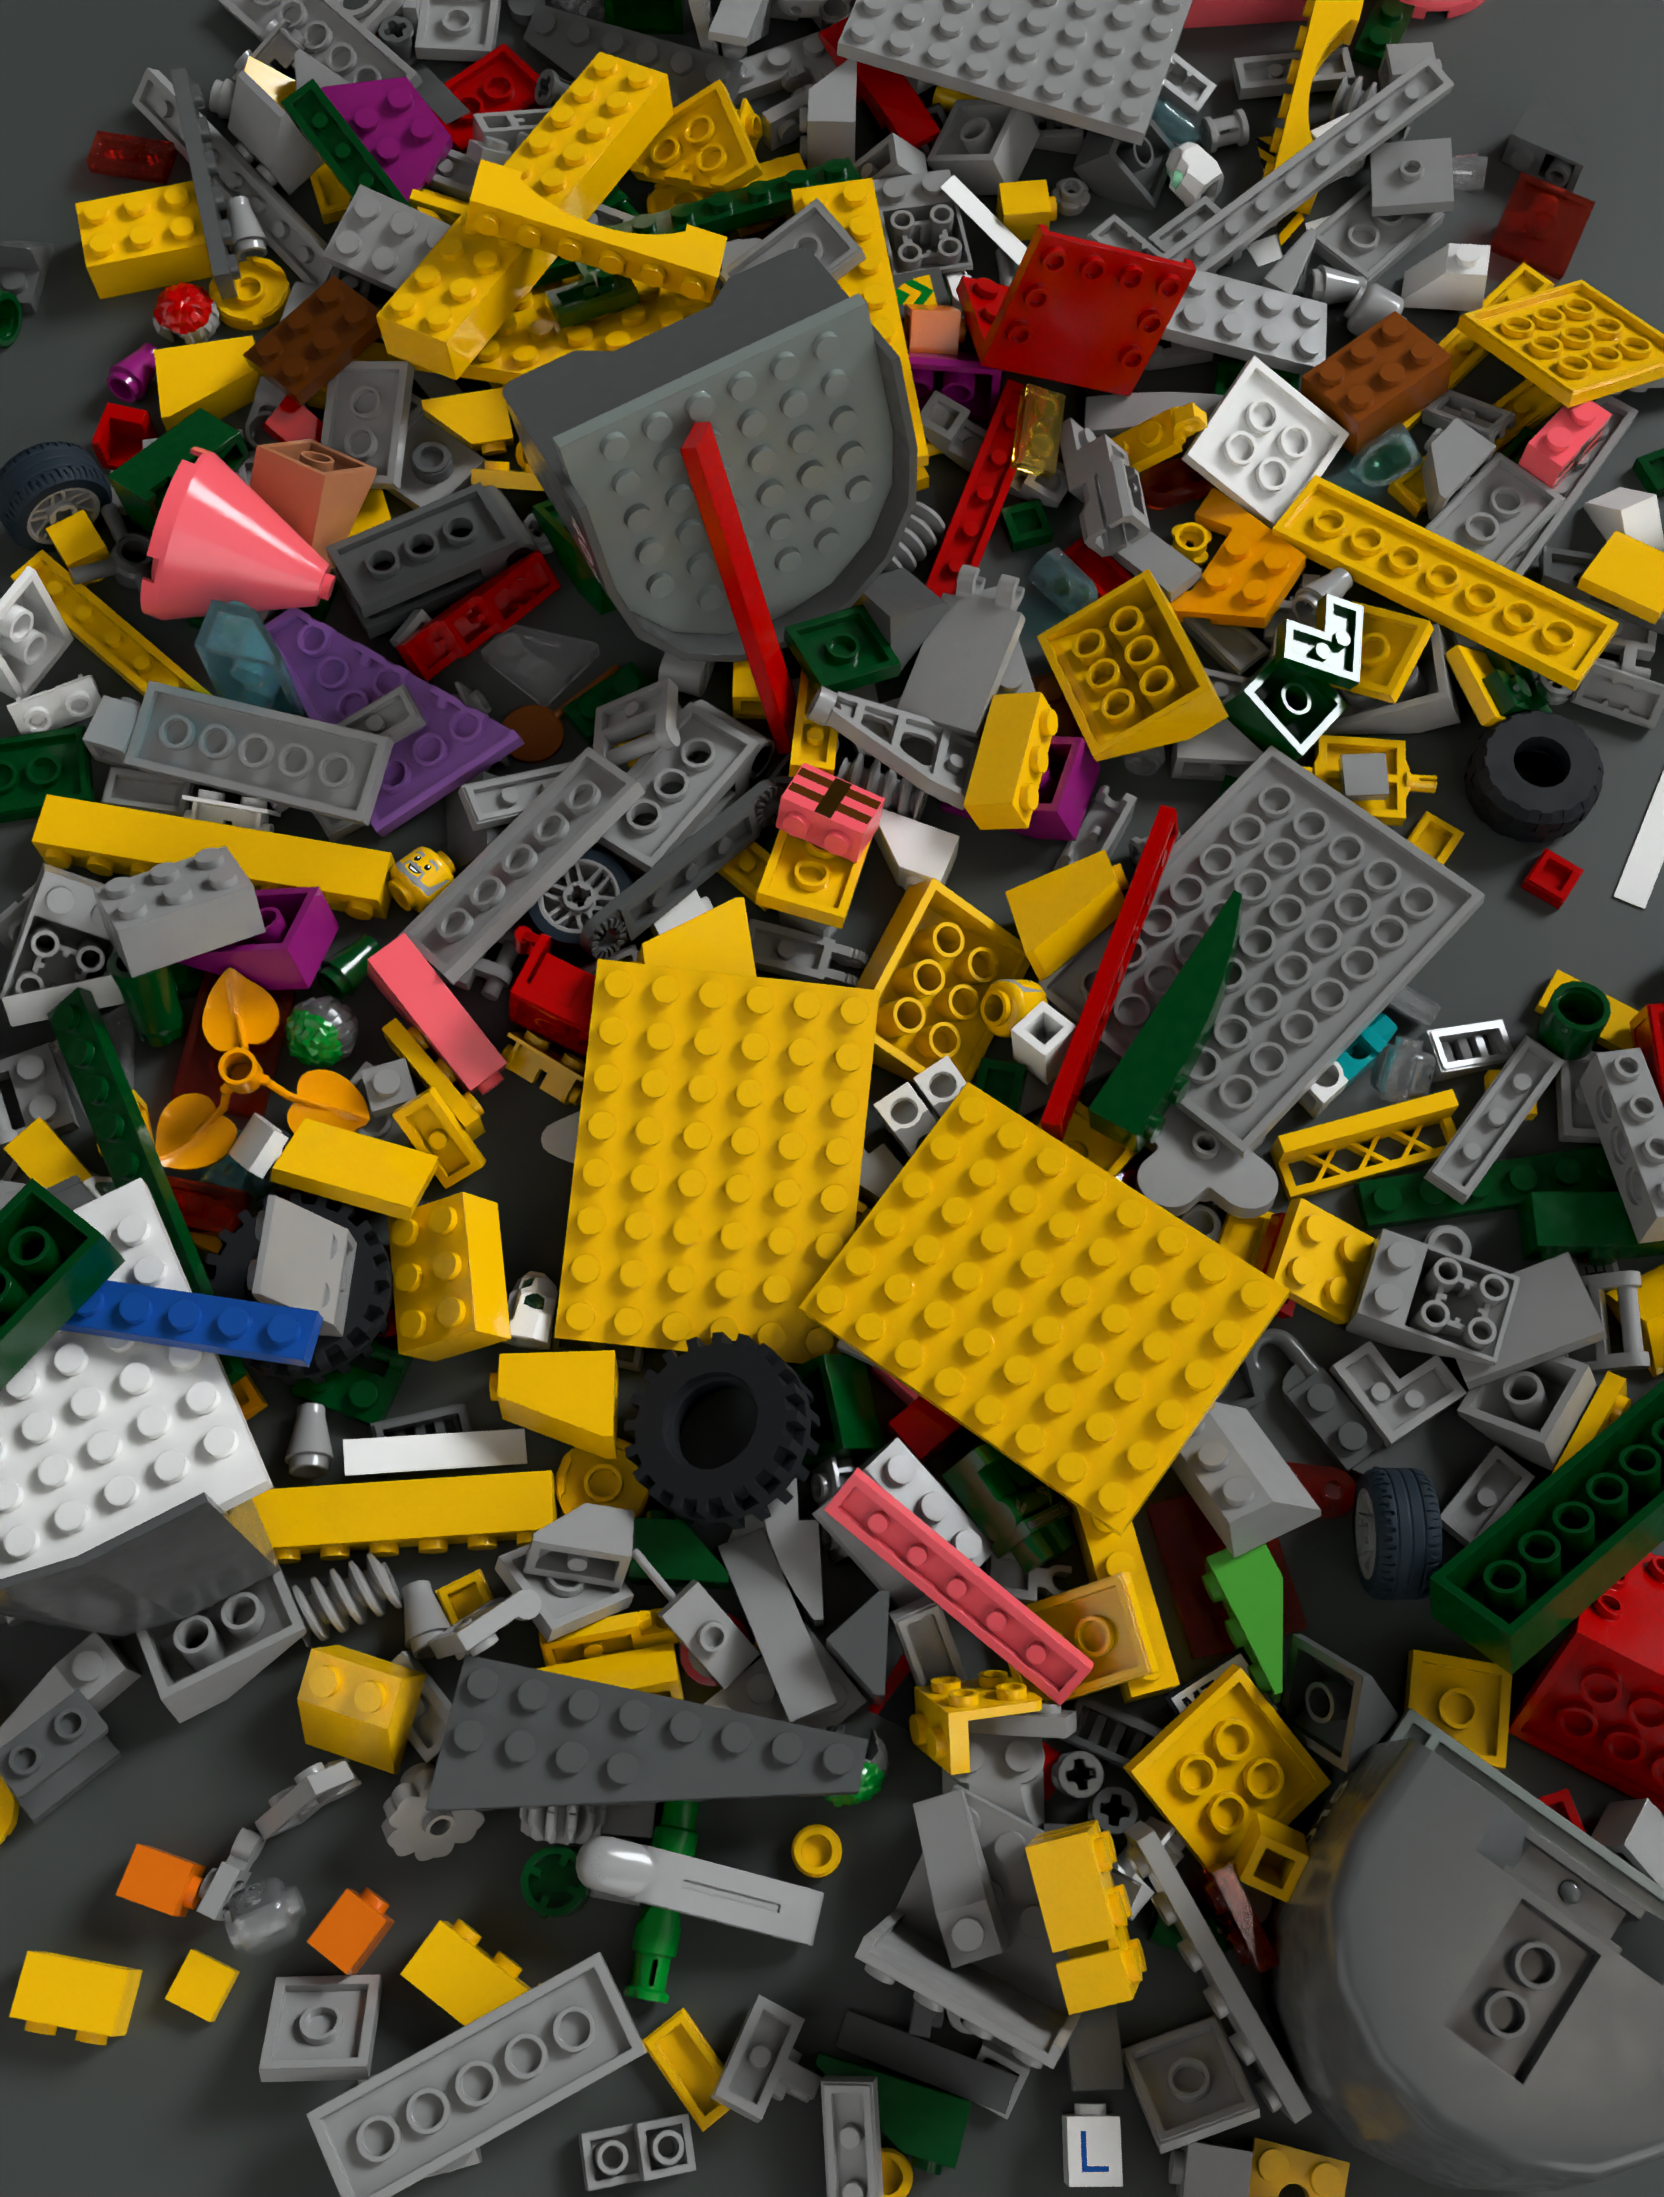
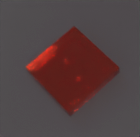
[1489,172,1595,280]

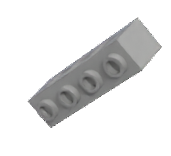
[1579,1047,1664,1244]

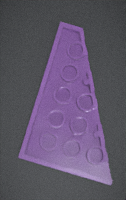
[258,608,525,837]

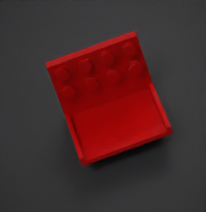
[956,224,1196,397]
[1508,1552,1664,1813]

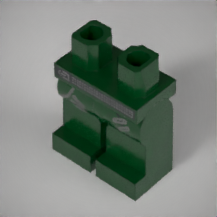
[942,1443,1078,1574]

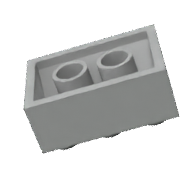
[1171,1402,1321,1558]
[812,1437,993,1609]

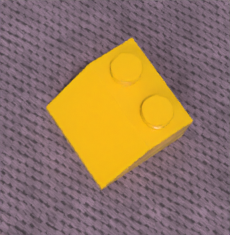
[297,1645,426,1774]

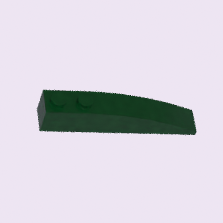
[1088,890,1242,1154]
[1517,1192,1664,1266]

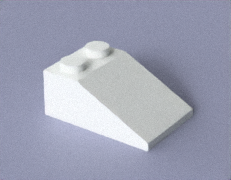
[0,566,74,700]

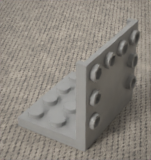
[854,1784,1142,2069]

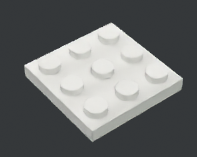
[1181,356,1349,530]

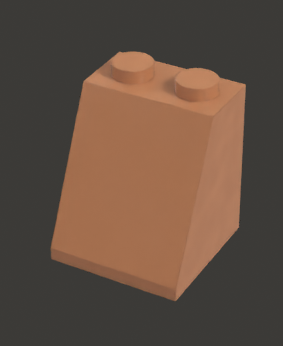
[250,439,377,570]

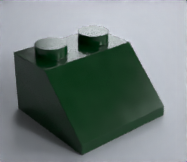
[1223,655,1348,761]
[792,1354,883,1471]

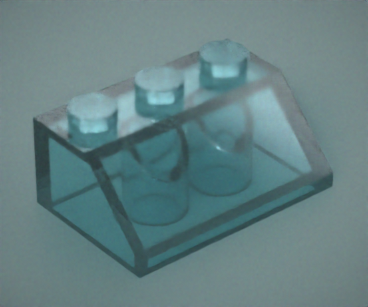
[194,599,307,718]

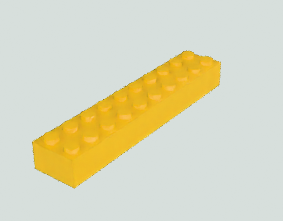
[376,52,674,380]

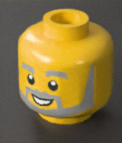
[387,846,456,913]
[981,979,1049,1038]

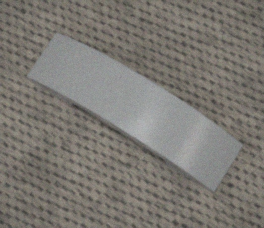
[920,390,1069,508]

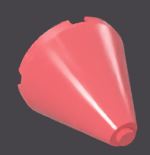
[140,446,336,620]

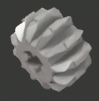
[519,1805,606,1846]

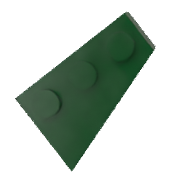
[107,408,250,535]

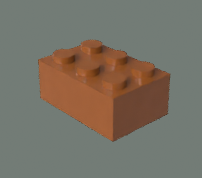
[1301,311,1453,457]

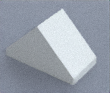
[1583,487,1664,552]

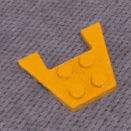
[1170,488,1306,629]

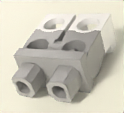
[873,1055,966,1158]

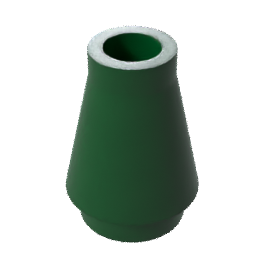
[316,934,382,999]

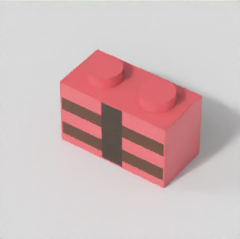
[1518,401,1612,490]
[775,763,885,863]

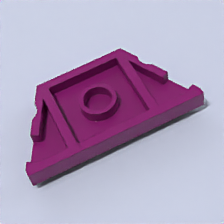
[321,77,453,203]

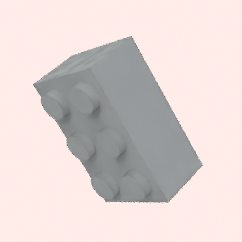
[93,846,266,978]

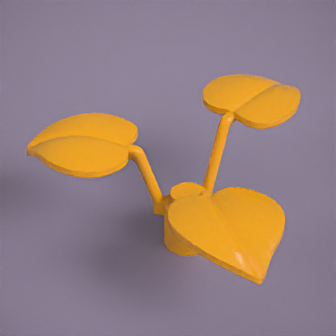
[155,968,370,1171]

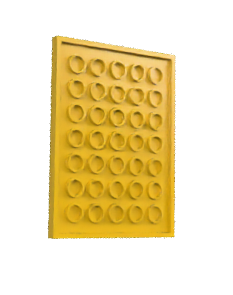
[554,959,880,1364]
[798,1082,1290,1537]

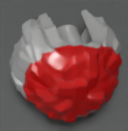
[152,282,220,345]

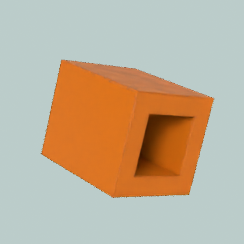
[903,304,966,355]
[115,1843,206,1917]
[307,1887,396,1975]

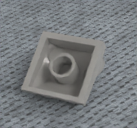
[941,1733,1045,1830]

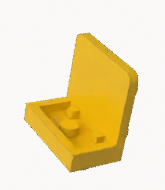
[909,1670,1042,1775]

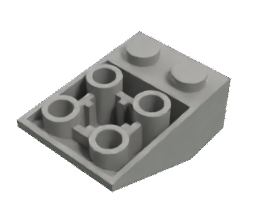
[873,169,973,275]
[0,863,116,1000]
[247,1195,357,1337]
[1344,1228,1521,1366]

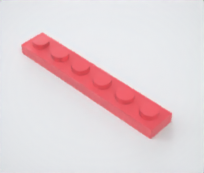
[824,1467,1094,1706]

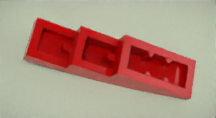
[818,16,941,149]
[396,550,561,682]

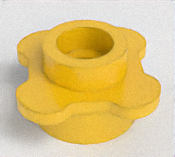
[1171,522,1212,566]

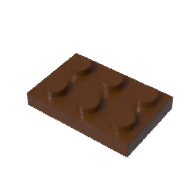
[243,275,382,406]

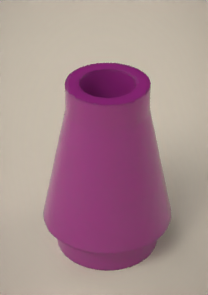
[107,343,158,403]

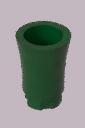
[107,951,185,1047]

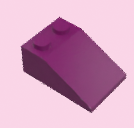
[940,735,1101,841]
[177,886,340,990]

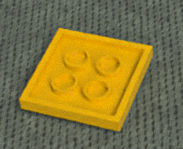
[1123,1664,1332,1888]

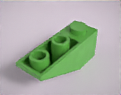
[1201,1543,1283,1705]

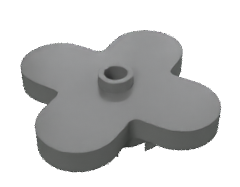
[1135,1104,1279,1218]

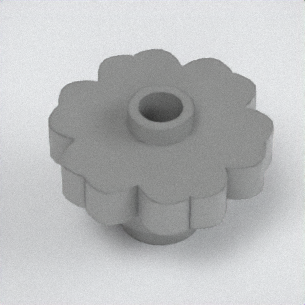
[381,1763,485,1861]

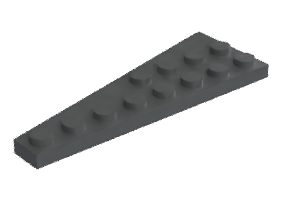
[425,1654,869,1813]

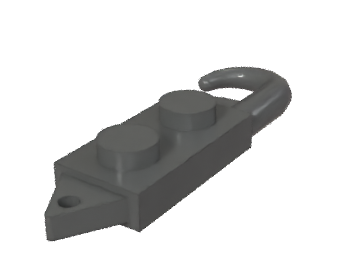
[1252,1328,1384,1476]

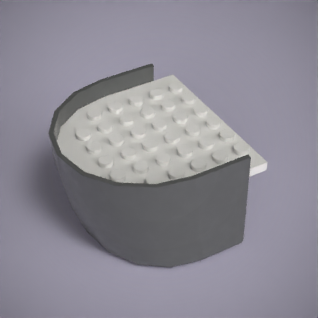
[0,1175,280,1636]

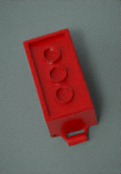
[509,926,596,1058]

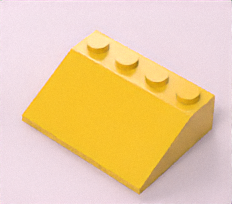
[1036,569,1229,762]
[855,878,1030,1083]

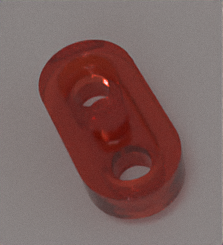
[1140,457,1215,510]
[1286,1462,1356,1519]

